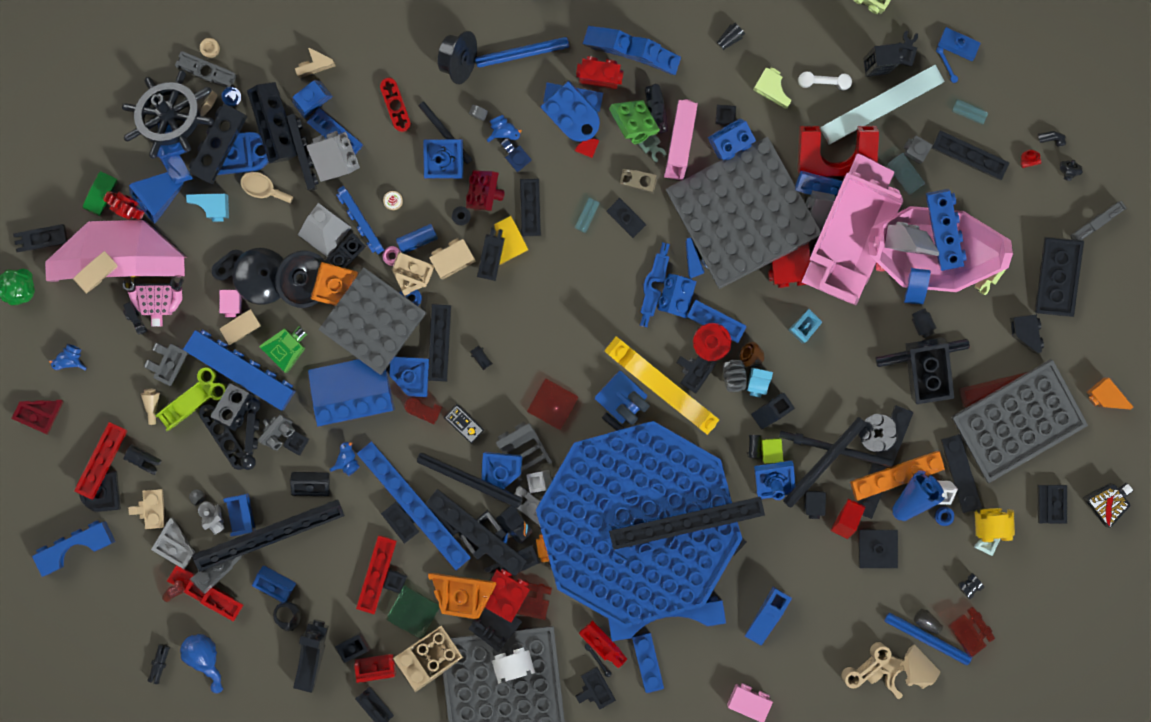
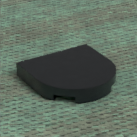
[79,471,121,512]

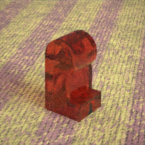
[404,397,443,424]

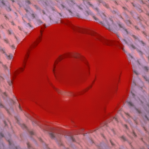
[693,323,731,361]

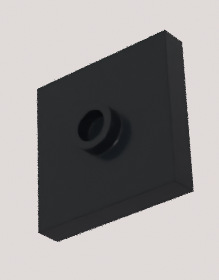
[859,529,898,568]

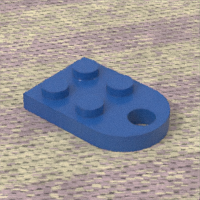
[541,81,600,142]
[212,132,268,175]

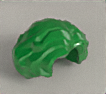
[0,268,35,305]

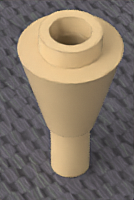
[140,389,160,425]

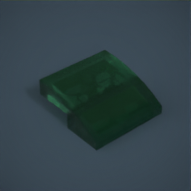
[386,586,440,639]

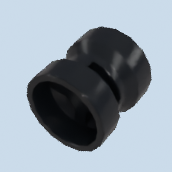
[957,573,985,600]

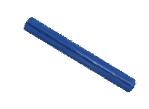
[475,37,569,67]
[885,613,972,665]

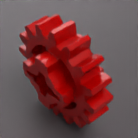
[103,191,145,220]

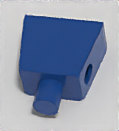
[292,80,333,119]

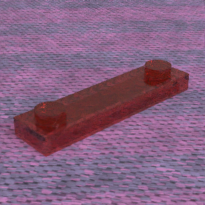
[959,371,1029,407]

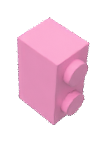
[727,683,773,722]

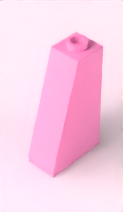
[664,99,698,181]

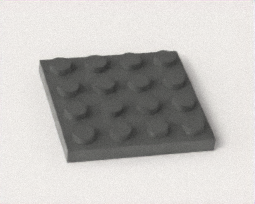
[318,268,426,375]

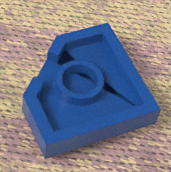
[390,357,429,397]
[482,452,522,489]

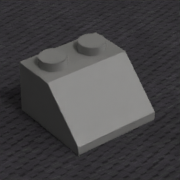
[885,222,939,256]

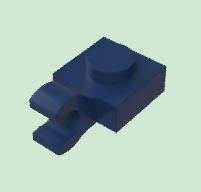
[501,139,532,173]

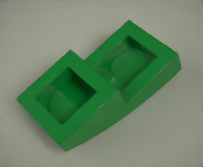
[83,171,118,216]

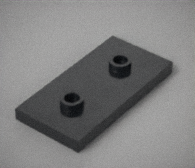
[1035,237,1084,317]

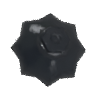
[1060,160,1083,181]

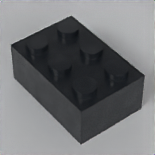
[905,337,954,405]

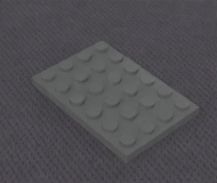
[951,359,1088,483]

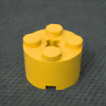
[975,508,1015,542]

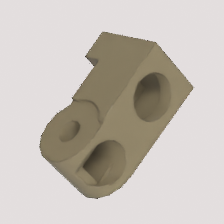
[619,169,658,194]

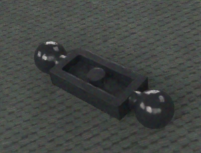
[241,398,261,470]

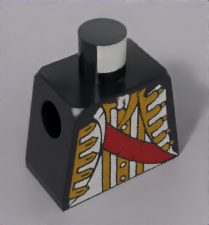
[1083,483,1133,528]

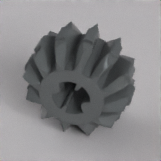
[723,360,747,392]

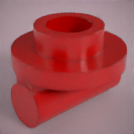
[1020,150,1041,168]

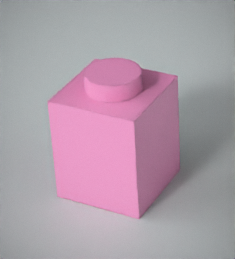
[220,290,242,317]

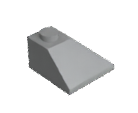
[298,203,351,257]

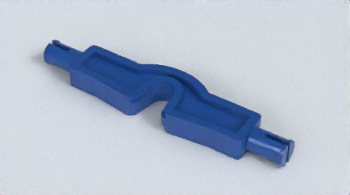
[640,242,670,328]

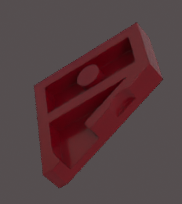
[11,400,64,435]

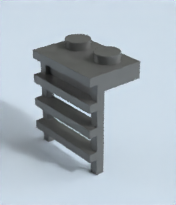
[496,422,553,481]

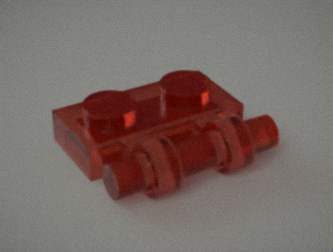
[517,579,552,620]
[948,607,995,657]

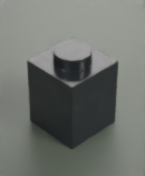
[804,491,826,519]

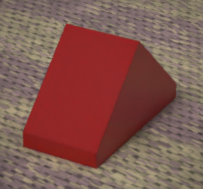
[830,498,865,539]

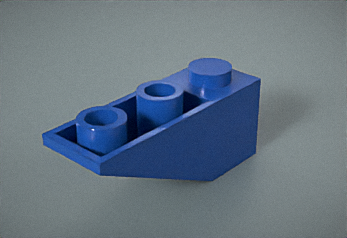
[745,586,792,645]

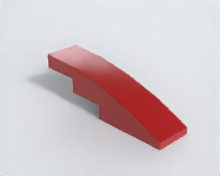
[167,565,244,622]

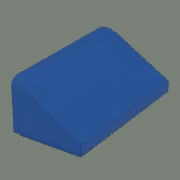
[252,566,296,603]

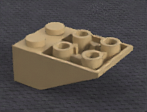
[393,626,463,692]

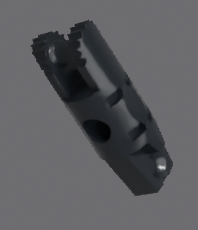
[645,83,668,134]

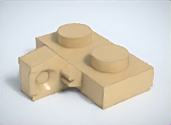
[128,489,165,529]

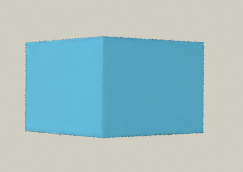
[788,309,822,343]

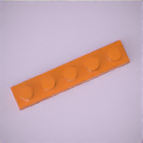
[850,451,945,501]

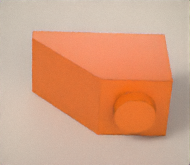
[1087,377,1133,410]

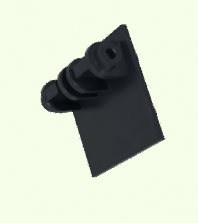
[468,608,522,652]

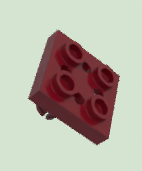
[466,170,505,211]

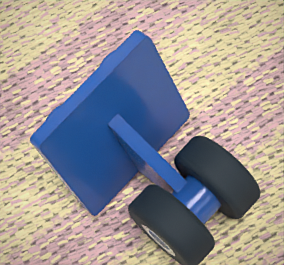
[595,371,650,425]

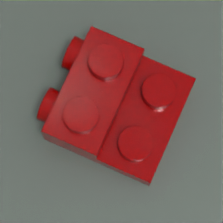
[485,568,531,622]

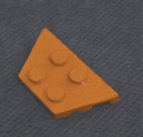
[428,573,496,619]

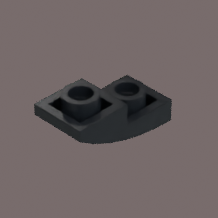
[325,233,366,268]

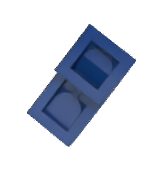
[904,268,931,304]

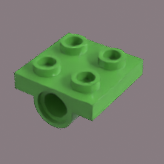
[609,100,660,144]

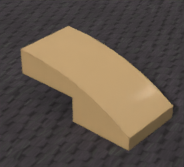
[73,251,118,294]
[220,309,261,345]

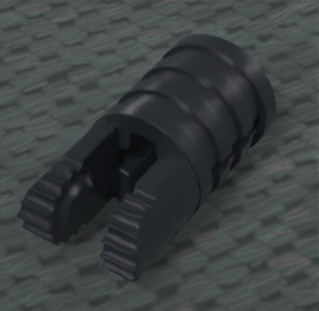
[123,444,162,475]

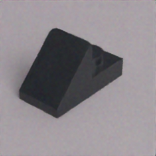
[335,632,371,663]

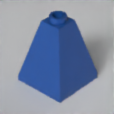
[129,172,183,224]

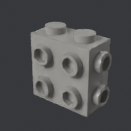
[307,131,360,182]

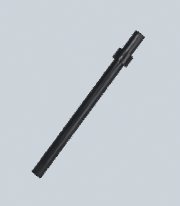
[779,430,893,468]

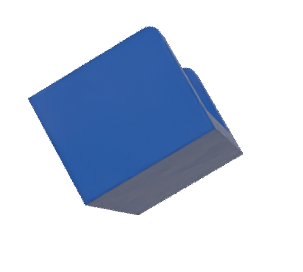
[223,493,256,537]

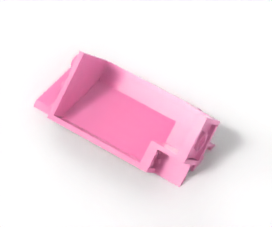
[802,153,903,305]

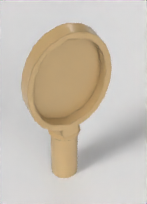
[241,172,293,203]

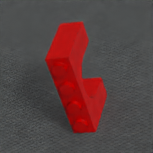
[798,126,879,178]

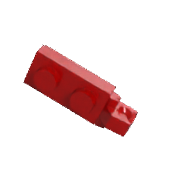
[579,620,627,668]

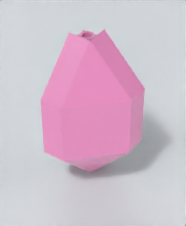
[868,206,1013,292]
[45,220,187,282]

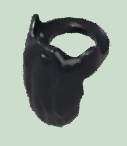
[273,602,302,632]

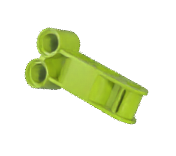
[155,367,228,431]

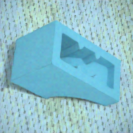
[186,194,229,222]
[746,368,773,398]

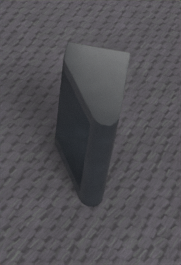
[459,510,508,560]

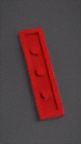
[74,422,127,500]
[356,535,397,614]

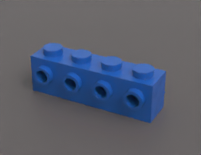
[925,189,967,271]

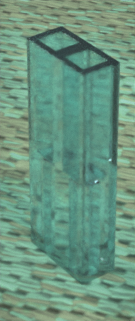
[952,99,988,125]
[575,198,600,233]

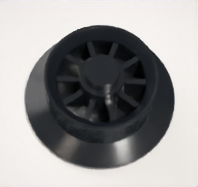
[438,31,477,85]

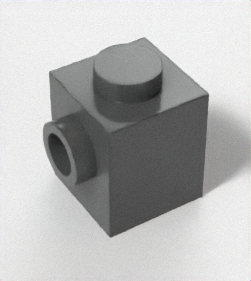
[903,136,932,164]

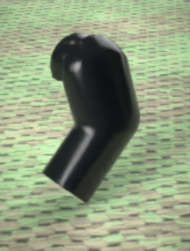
[1038,131,1066,147]

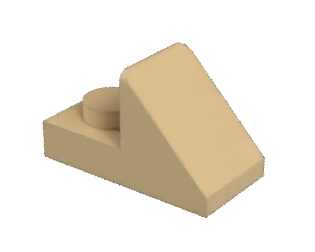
[295,48,336,78]

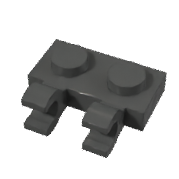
[144,343,188,386]

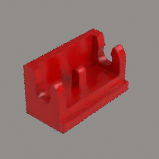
[354,654,396,683]

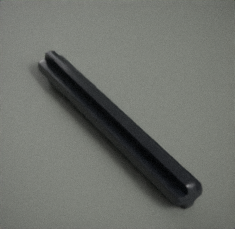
[875,339,970,367]

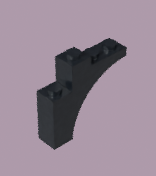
[293,619,329,693]

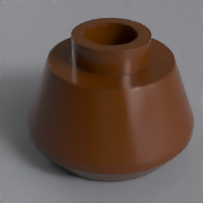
[740,342,764,367]

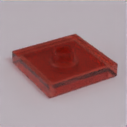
[527,378,578,430]

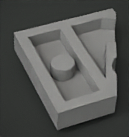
[151,517,195,569]

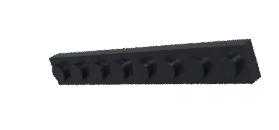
[609,496,765,550]
[192,499,345,572]

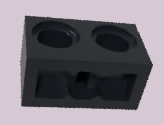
[210,383,254,431]

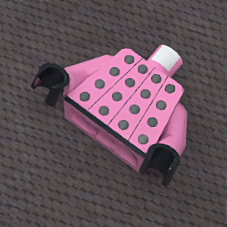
[122,277,184,327]

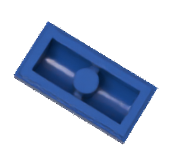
[396,224,438,254]

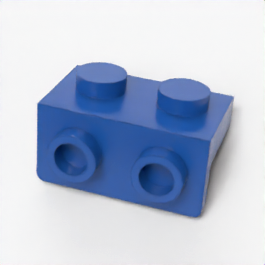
[658,274,697,318]

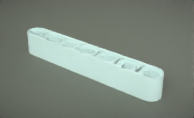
[820,65,945,145]

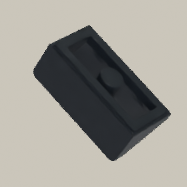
[290,472,330,496]

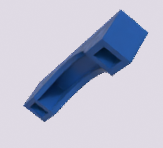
[608,596,726,641]

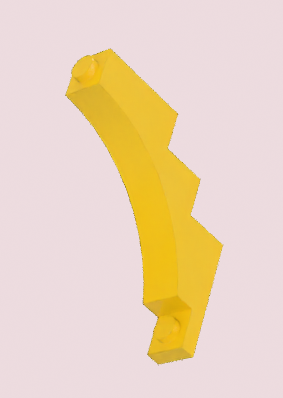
[604,336,719,435]

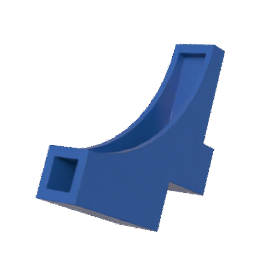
[583,26,681,75]

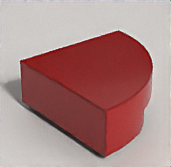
[575,139,600,158]

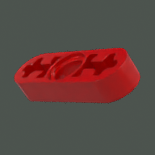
[380,78,411,132]

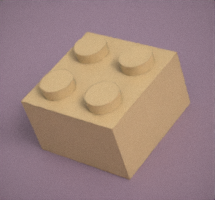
[429,238,476,279]

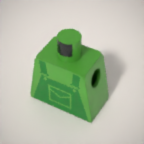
[259,326,307,373]

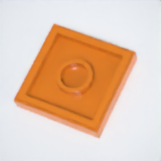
[311,262,359,306]

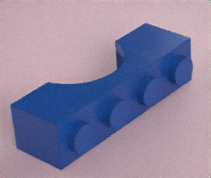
[32,520,116,577]

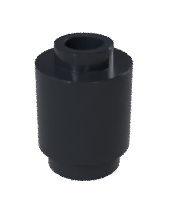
[912,308,937,338]

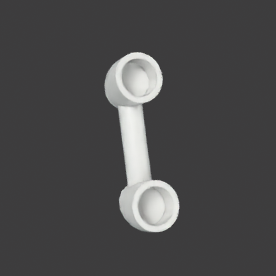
[798,72,852,90]

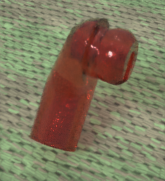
[162,580,185,602]

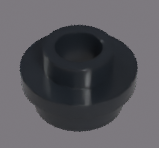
[452,206,471,226]

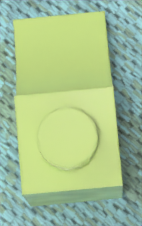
[753,67,791,109]

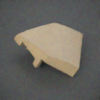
[392,252,434,296]
[900,644,941,689]

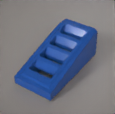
[686,238,704,279]

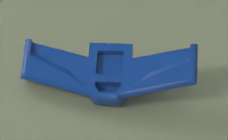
[157,123,193,184]

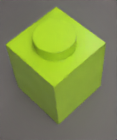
[761,438,783,464]

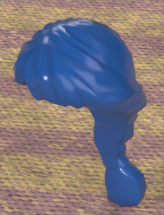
[180,634,224,694]

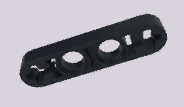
[199,405,245,470]

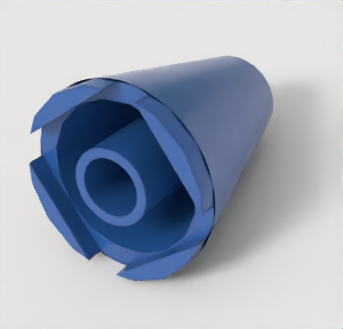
[892,471,945,521]

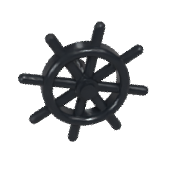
[122,70,214,159]

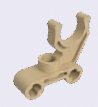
[841,642,905,699]

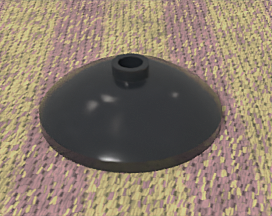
[232,248,283,305]
[275,250,326,308]

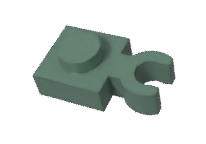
[638,135,666,163]

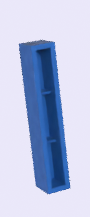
[183,329,296,410]

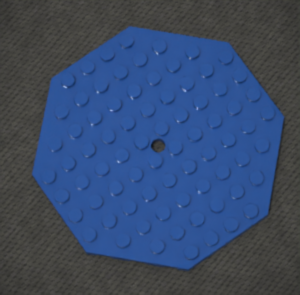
[536,421,742,628]

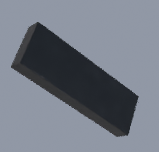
[520,178,541,237]

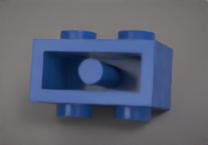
[707,118,756,160]

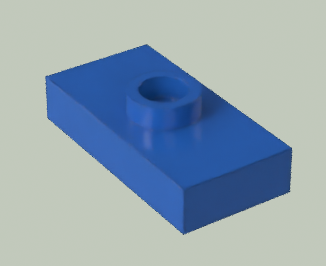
[938,27,980,61]

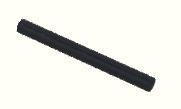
[783,417,867,508]
[417,453,522,508]

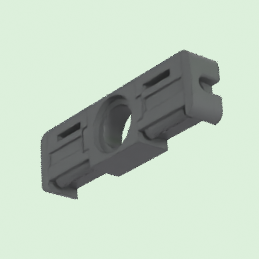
[175,51,236,88]
[1070,200,1127,240]

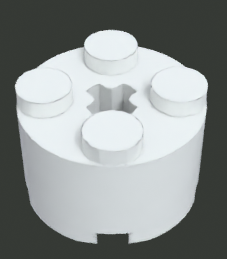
[492,647,535,684]

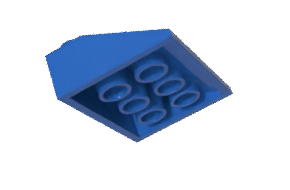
[308,359,395,427]

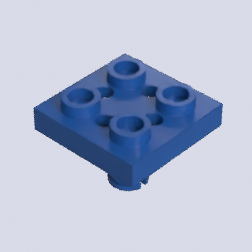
[423,139,463,178]
[754,461,795,500]

